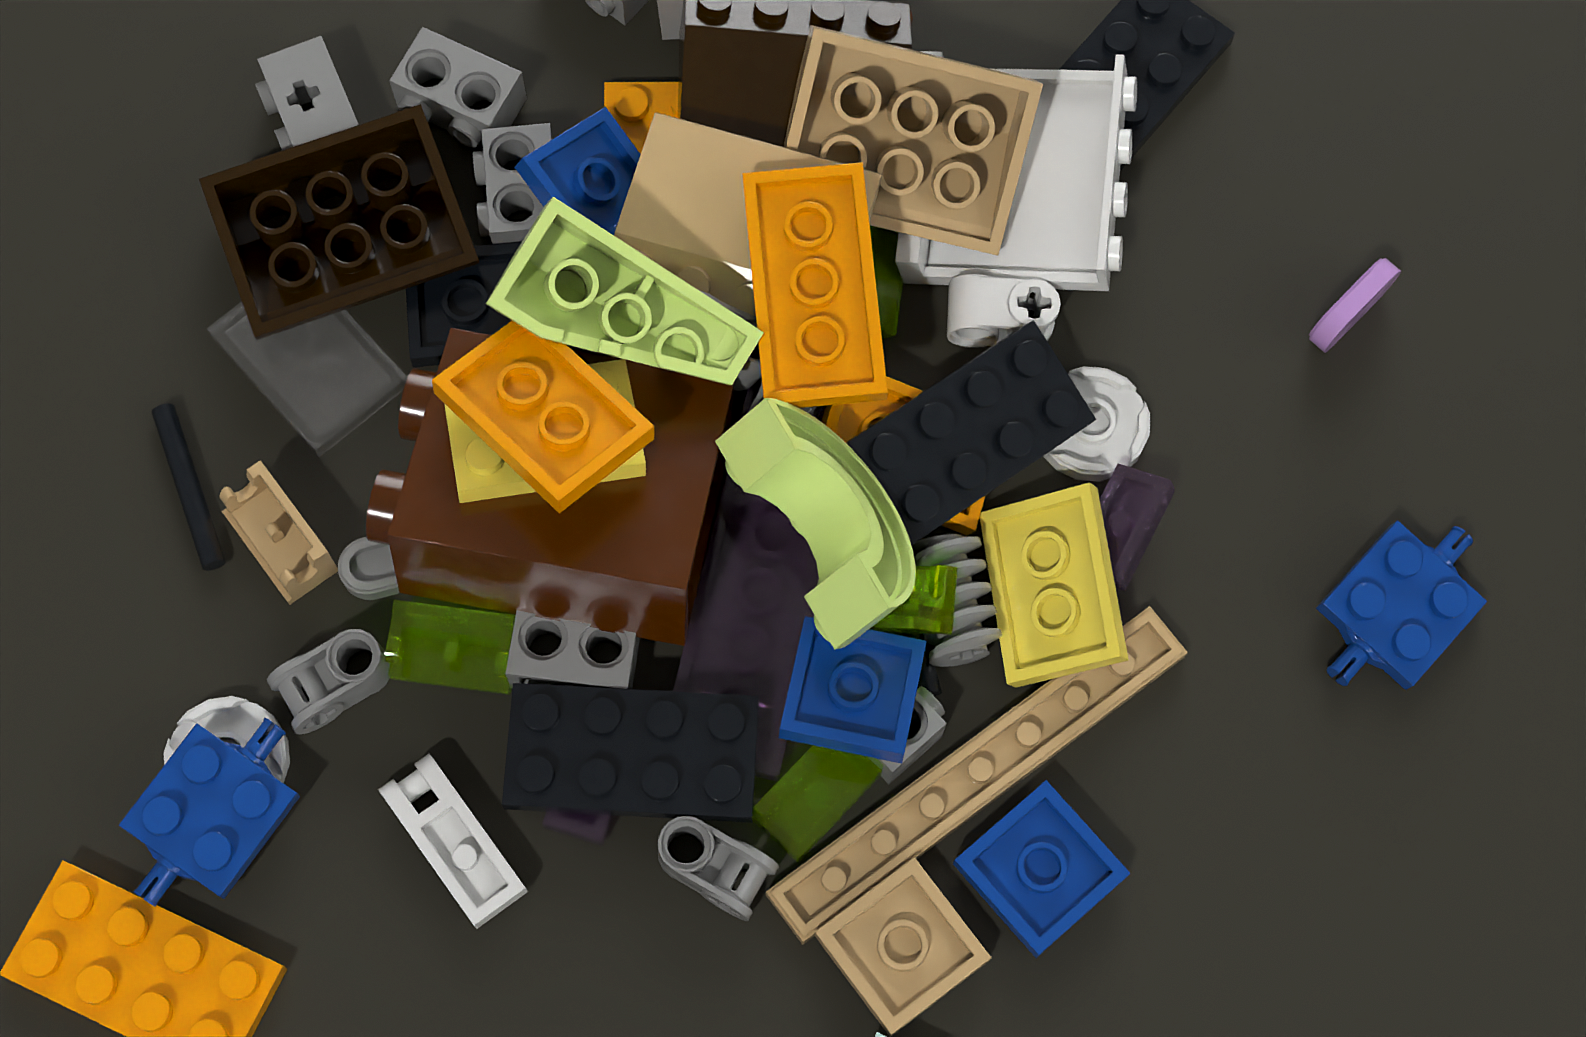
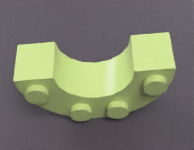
[715,398,916,650]

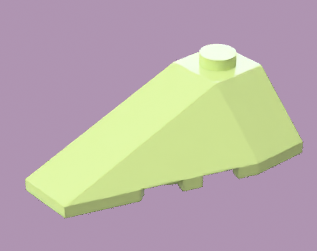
[486,197,764,385]

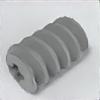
[911,534,1002,667]

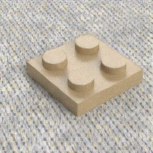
[814,857,992,1037]

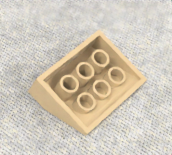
[784,25,1043,256]
[614,112,883,316]

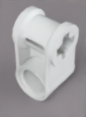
[947,274,1061,347]

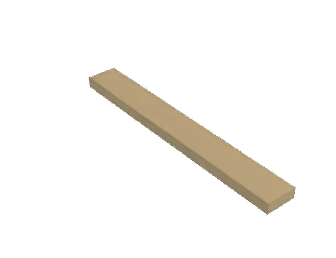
[766,606,1188,945]

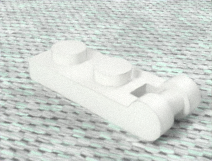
[378,754,528,929]

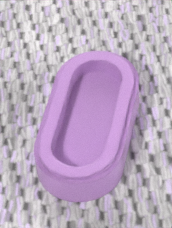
[1309,258,1401,353]

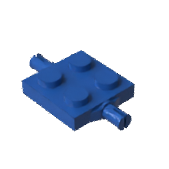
[1316,520,1487,690]
[119,718,300,907]

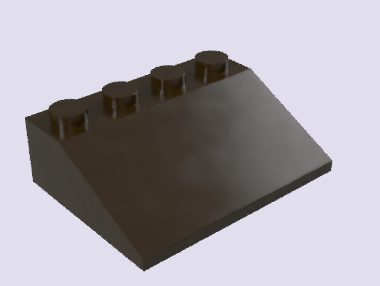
[678,0,912,147]
[199,104,480,340]

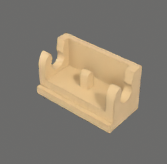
[219,460,338,605]

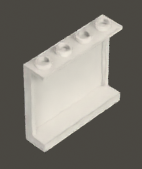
[895,51,1137,291]

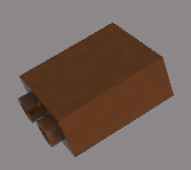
[366,328,735,646]

